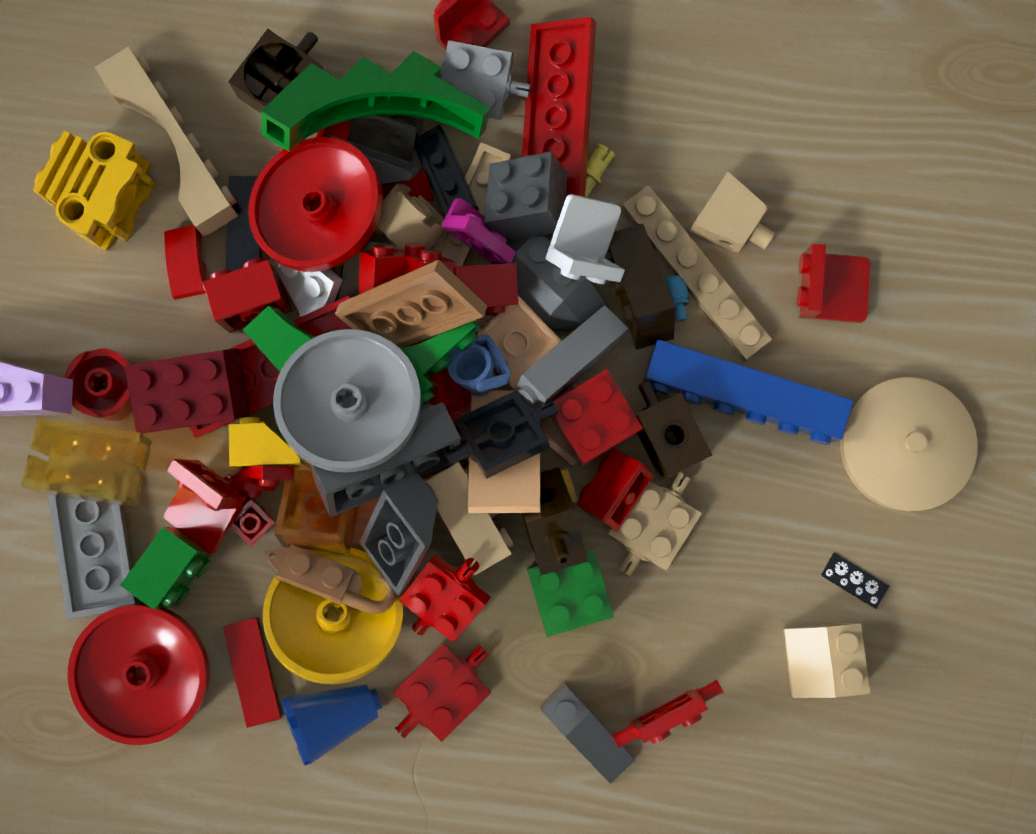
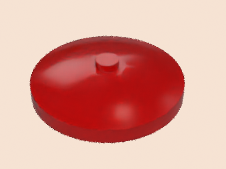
[248,137,383,272]
[67,603,210,745]

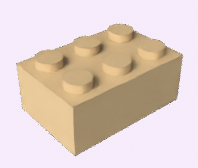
[425,462,514,575]

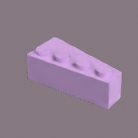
[0,360,73,416]

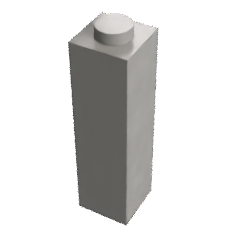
[514,305,629,409]

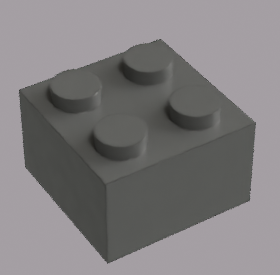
[484,152,567,241]

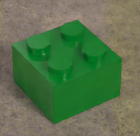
[120,527,211,610]
[527,550,614,637]

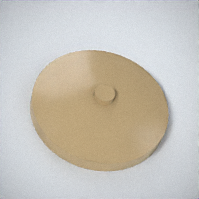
[840,377,978,512]

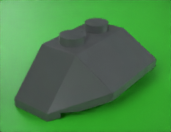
[491,235,608,330]

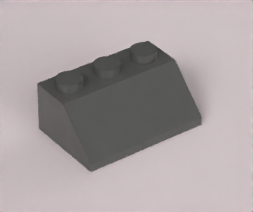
[359,473,438,596]

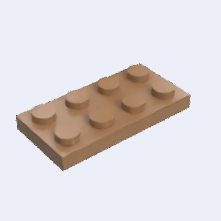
[335,260,487,349]

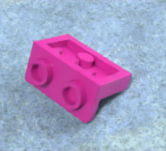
[441,198,517,264]

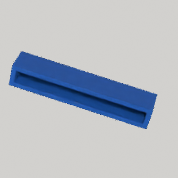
[642,340,853,445]

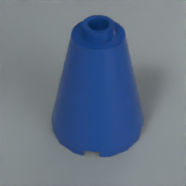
[281,685,382,766]

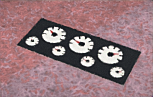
[820,553,889,609]

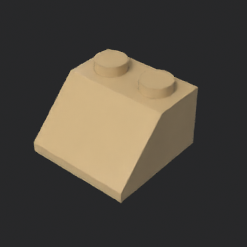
[783,622,870,698]

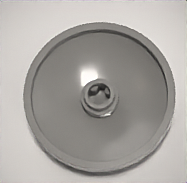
[273,329,421,473]

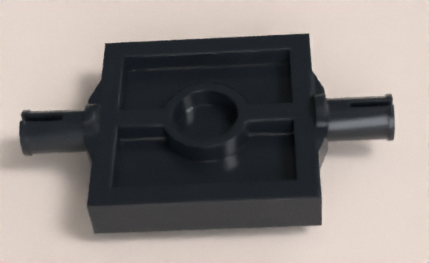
[444,390,558,479]

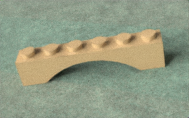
[94,46,238,237]

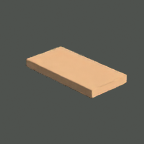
[467,391,540,513]

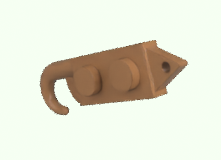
[263,544,396,614]

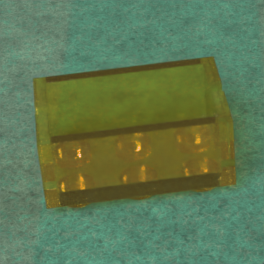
[21,417,152,508]

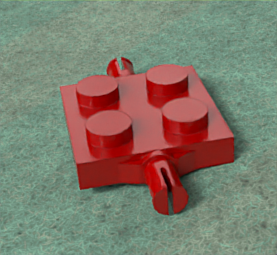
[398,554,491,642]
[393,642,491,742]
[612,680,724,749]

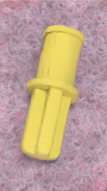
[585,143,616,197]

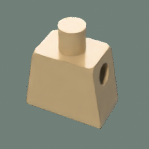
[689,172,775,253]

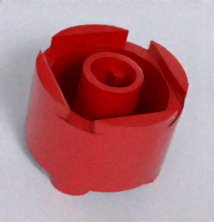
[65,348,135,421]

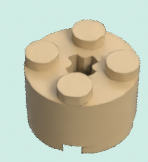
[375,183,446,250]

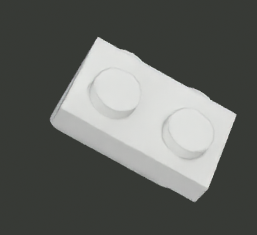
[545,194,625,284]

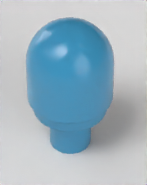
[665,275,690,322]

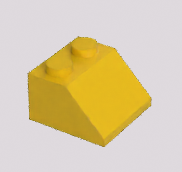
[228,417,311,470]

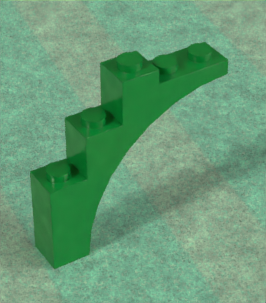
[261,51,490,152]
[243,306,481,407]

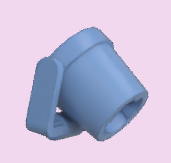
[448,335,511,396]

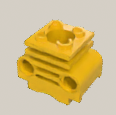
[33,130,156,251]

